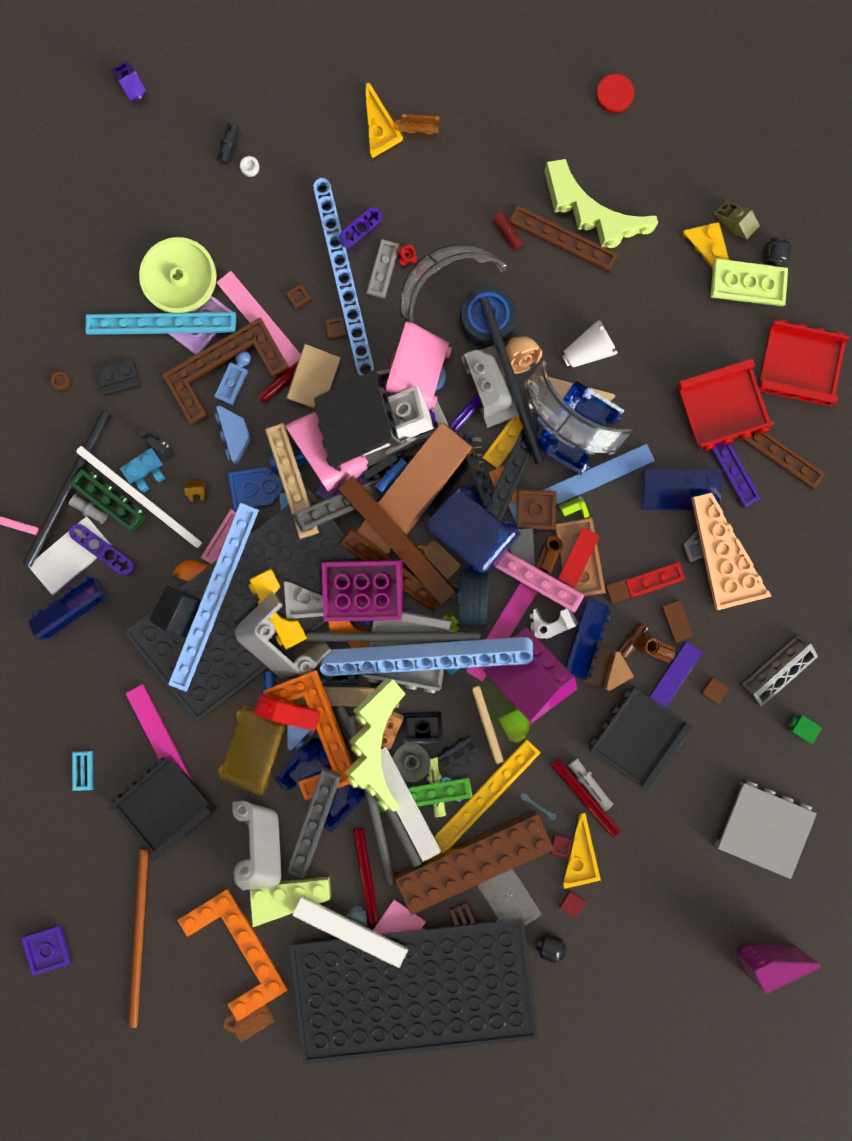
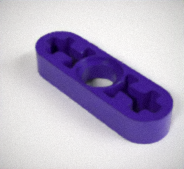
[338,207,382,248]

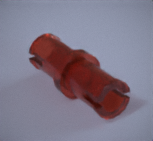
[493,212,524,250]

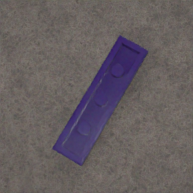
[711,443,761,508]
[649,641,703,708]

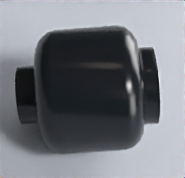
[765,238,791,265]
[537,934,567,963]

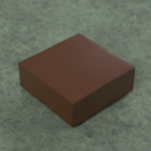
[286,283,312,310]
[325,317,347,340]
[606,580,631,604]
[702,677,729,704]

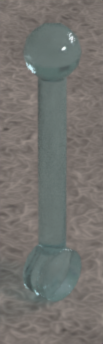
[521,793,556,820]

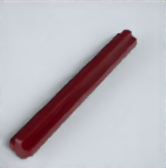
[552,759,621,838]
[353,828,379,925]

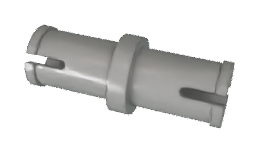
[69,495,108,524]

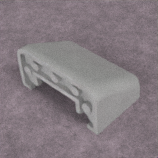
[233,801,281,890]

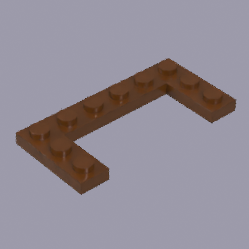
[162,317,289,425]

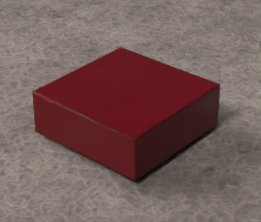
[550,834,574,859]
[559,891,586,919]

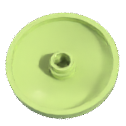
[139,237,217,313]

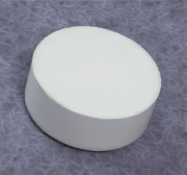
[240,156,259,177]

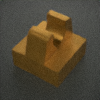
[184,479,206,501]

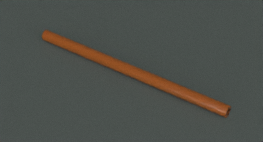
[128,849,149,1028]

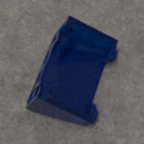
[538,381,624,475]
[426,485,521,573]
[274,738,365,833]

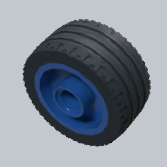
[460,286,517,346]
[458,569,489,627]

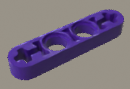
[69,524,135,575]

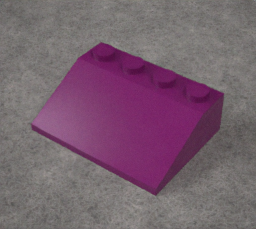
[322,560,403,622]
[483,627,577,724]
[736,945,821,994]

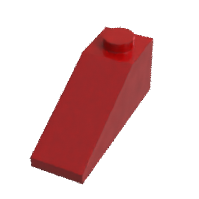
[254,693,321,731]

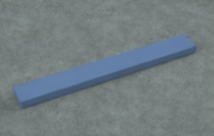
[508,444,655,523]

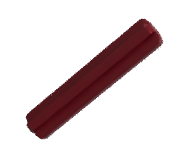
[258,360,299,403]

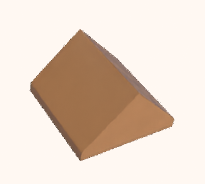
[601,651,634,690]

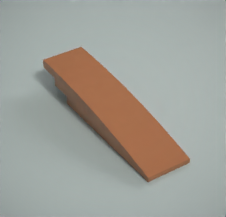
[357,423,472,554]

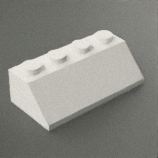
[363,386,433,456]

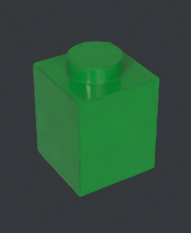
[788,715,822,744]

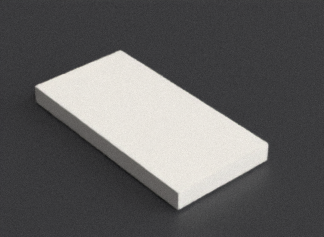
[28,516,112,595]

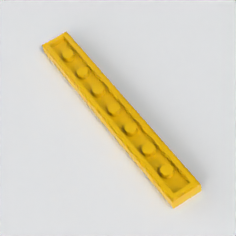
[434,739,541,853]

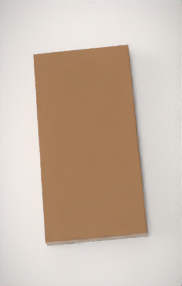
[555,518,606,597]

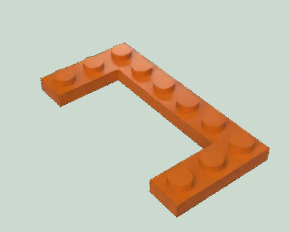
[263,670,353,800]
[177,888,288,1022]

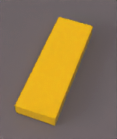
[482,417,522,469]

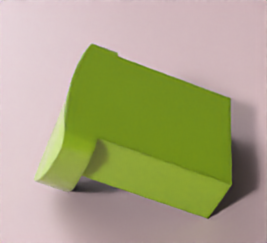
[558,496,590,519]

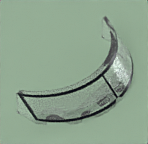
[400,244,507,323]
[524,360,632,455]

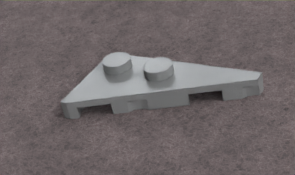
[284,581,323,619]

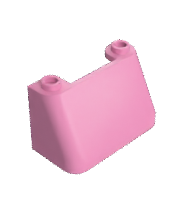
[386,321,452,412]
[285,412,369,495]

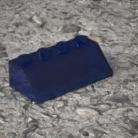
[641,469,722,510]
[28,576,109,640]
[565,598,611,680]

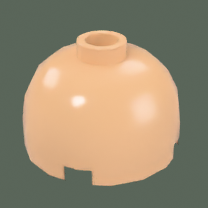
[505,337,542,374]

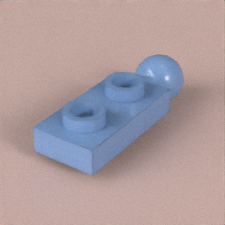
[214,351,251,406]

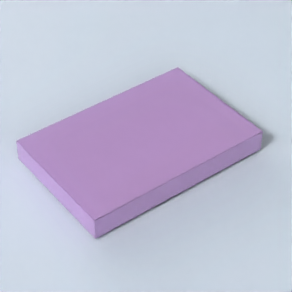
[169,295,232,355]

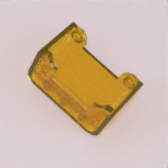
[218,705,288,796]

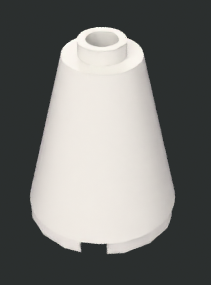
[562,320,618,367]

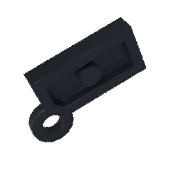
[362,450,406,481]

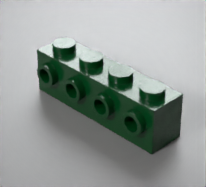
[70,469,146,533]

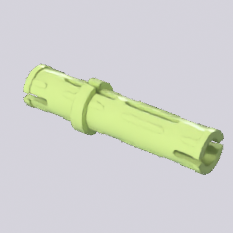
[427,757,446,817]

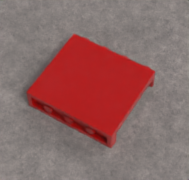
[758,319,850,406]
[676,359,775,451]

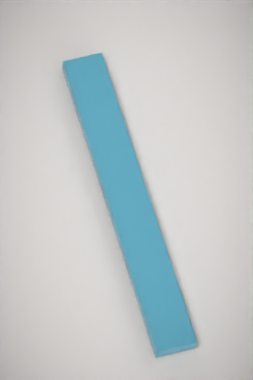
[85,312,236,335]

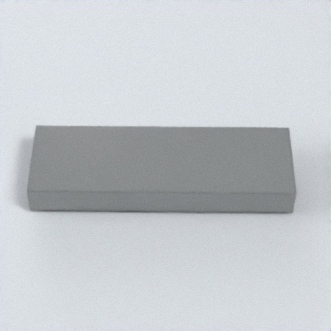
[367,239,400,299]

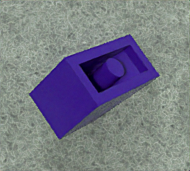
[111,61,146,101]

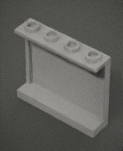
[363,611,452,693]
[714,780,817,879]

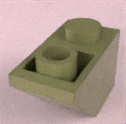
[714,201,760,239]

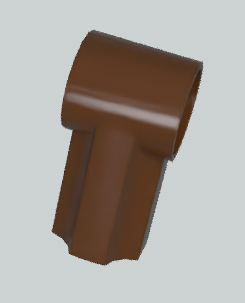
[535,536,563,575]
[635,635,676,663]

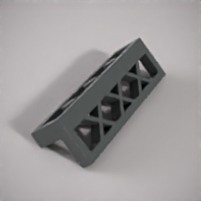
[741,634,818,707]

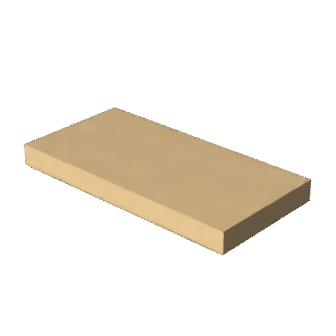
[471,685,504,764]

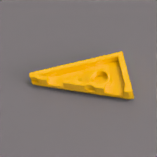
[365,83,403,158]
[683,222,729,269]
[563,812,601,889]

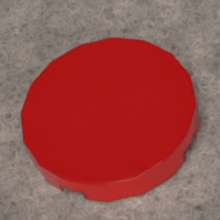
[597,74,634,112]

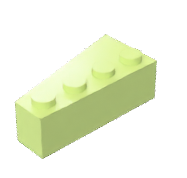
[250,876,331,927]

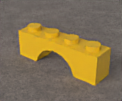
[248,568,307,649]

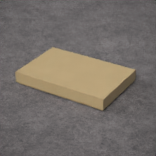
[286,344,340,409]

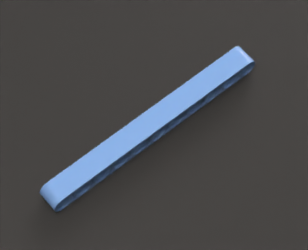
[314,178,374,377]
[320,637,533,676]

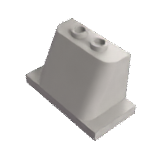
[461,345,519,428]

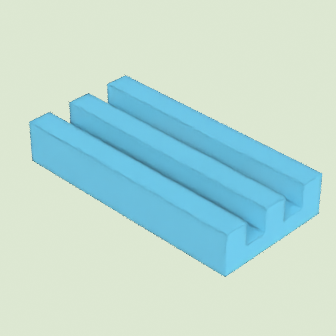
[72,751,93,791]

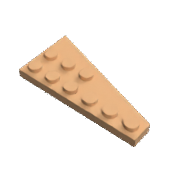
[691,493,771,610]

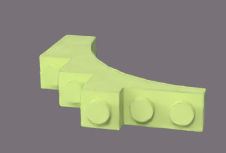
[544,159,658,248]
[344,679,405,812]

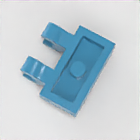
[120,448,166,493]

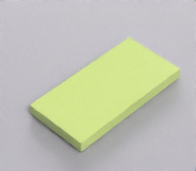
[711,258,788,307]

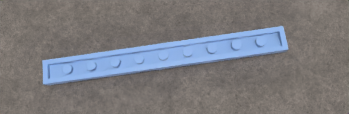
[168,503,259,692]

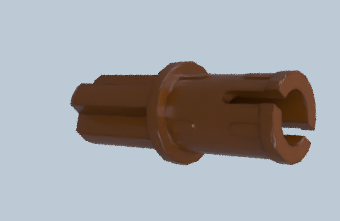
[618,622,650,658]

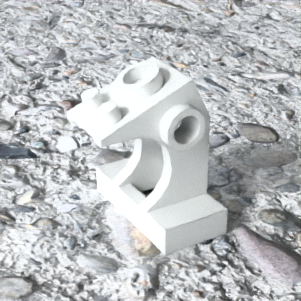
[530,608,578,639]

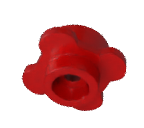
[396,244,417,265]

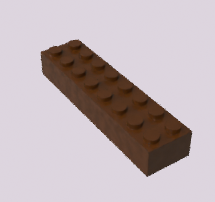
[394,810,554,915]

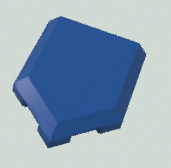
[228,467,284,511]

